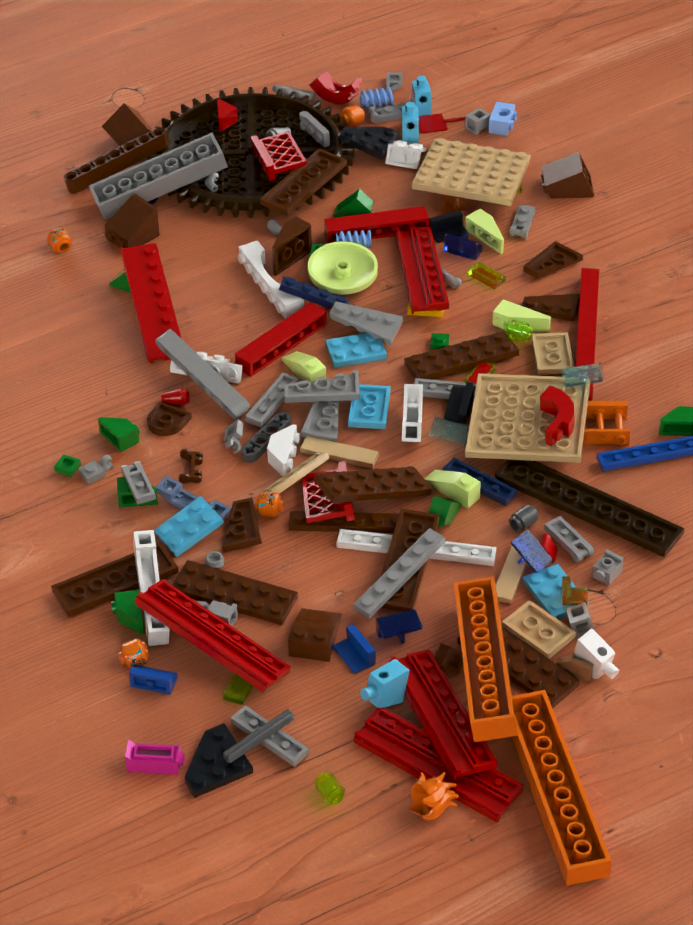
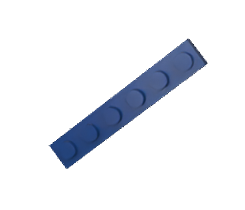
[596,436,693,472]

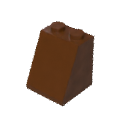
[102,103,152,146]
[541,152,595,198]
[105,194,160,248]

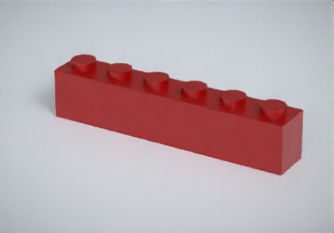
[324,206,429,244]
[235,302,327,377]

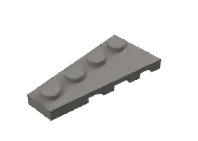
[329,301,403,346]
[285,370,360,403]
[301,401,339,442]

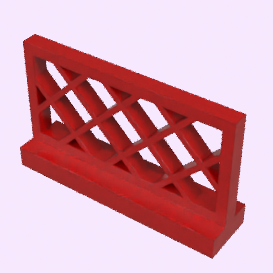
[250,131,307,181]
[302,461,355,523]

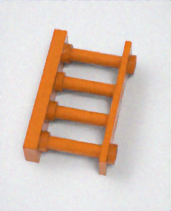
[583,401,630,445]

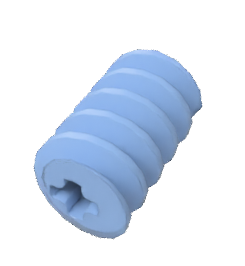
[360,87,394,109]
[336,230,372,249]

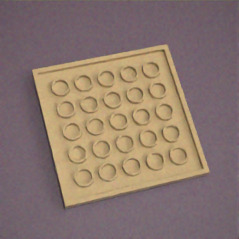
[412,138,531,206]
[465,374,590,463]

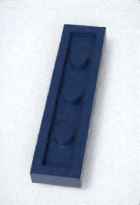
[279,276,350,309]
[443,458,517,506]

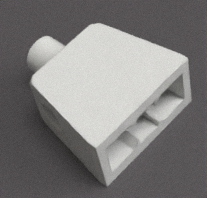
[574,628,620,679]

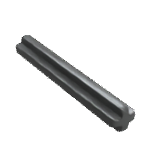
[223,709,294,763]

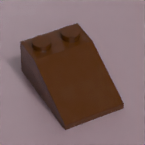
[272,216,312,276]
[288,608,342,662]

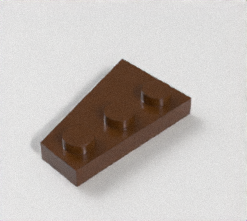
[523,241,583,278]
[522,294,580,321]
[222,497,262,553]

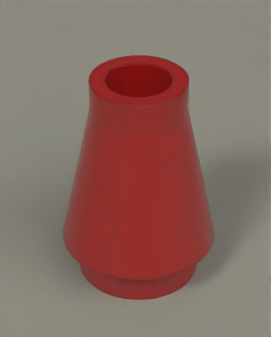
[161,388,190,406]

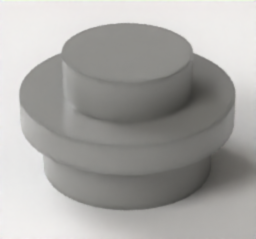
[205,551,225,569]

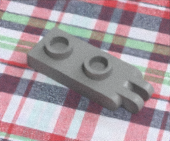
[272,85,316,101]

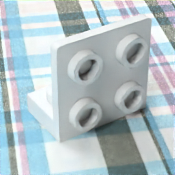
[385,140,427,169]

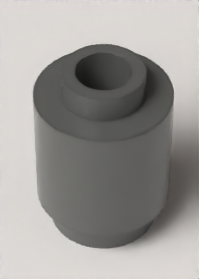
[509,505,538,532]

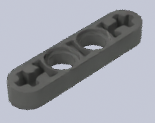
[241,412,291,463]

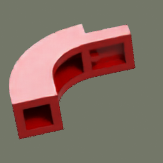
[309,71,364,105]
[540,385,575,446]

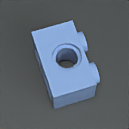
[488,102,517,136]

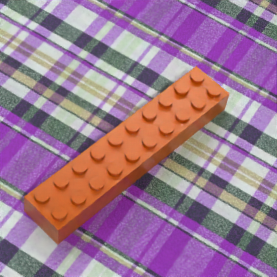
[454,576,518,742]
[511,690,612,886]

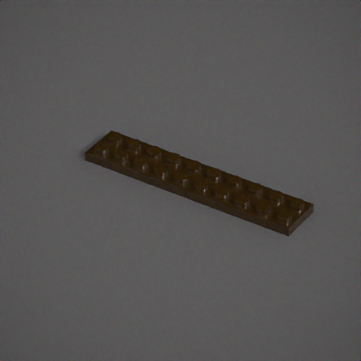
[495,459,684,557]

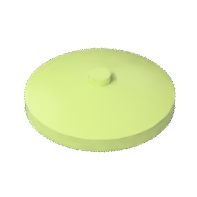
[308,242,378,295]

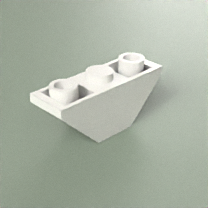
[267,424,300,476]

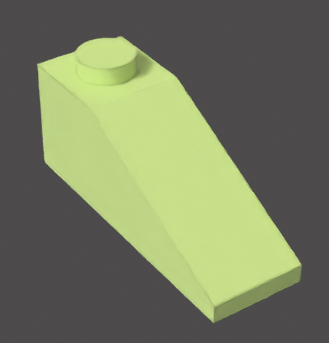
[465,209,504,254]
[492,300,551,332]
[281,351,326,382]
[424,469,481,509]

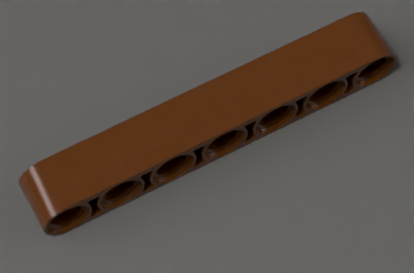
[63,127,170,193]

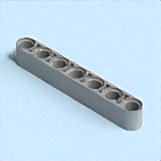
[155,329,251,420]

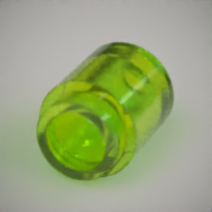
[505,320,533,341]
[315,772,345,805]

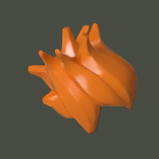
[408,772,459,821]

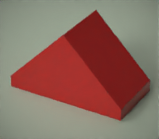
[217,99,238,132]

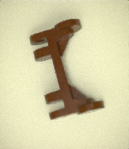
[179,449,203,484]

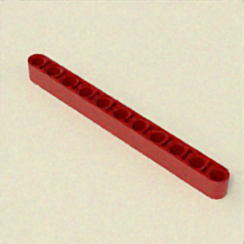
[575,268,599,401]

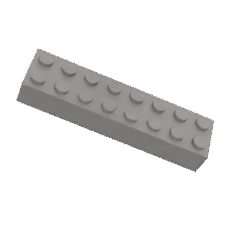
[89,133,228,220]

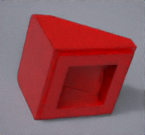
[540,533,558,563]

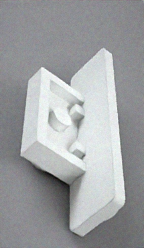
[170,352,242,383]

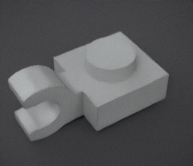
[224,420,243,454]
[78,454,114,484]

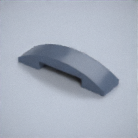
[156,476,231,519]

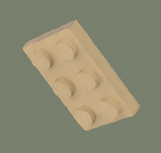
[531,332,575,375]
[502,600,576,659]

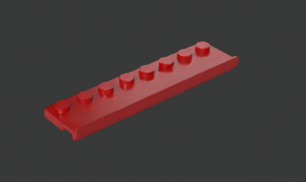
[395,226,449,314]
[120,243,182,363]
[134,579,291,692]
[389,649,498,780]
[354,708,524,823]

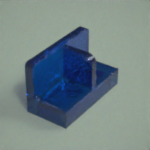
[444,231,483,260]
[511,529,553,573]
[376,609,423,644]

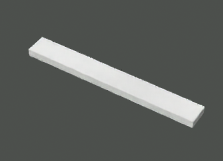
[336,529,497,566]

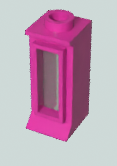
[125,739,185,775]

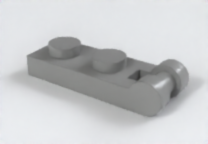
[367,103,406,123]
[299,111,330,148]
[509,204,536,239]
[120,461,156,505]
[544,516,594,563]

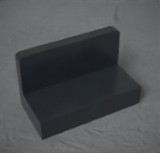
[429,210,468,243]
[444,382,474,424]

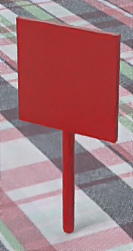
[419,113,466,134]

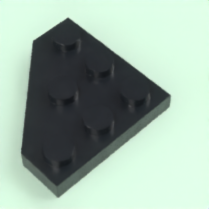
[338,127,399,160]
[185,723,253,798]

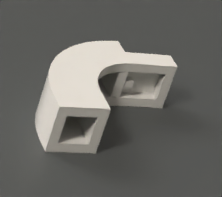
[402,384,423,442]

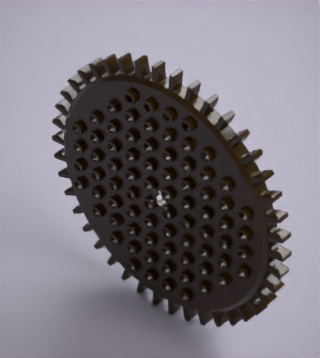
[147,87,354,218]

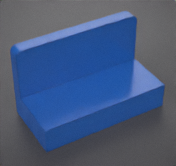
[333,624,376,674]
[129,666,178,695]

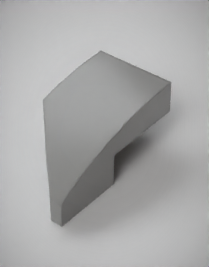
[386,72,403,92]

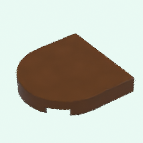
[147,402,192,436]

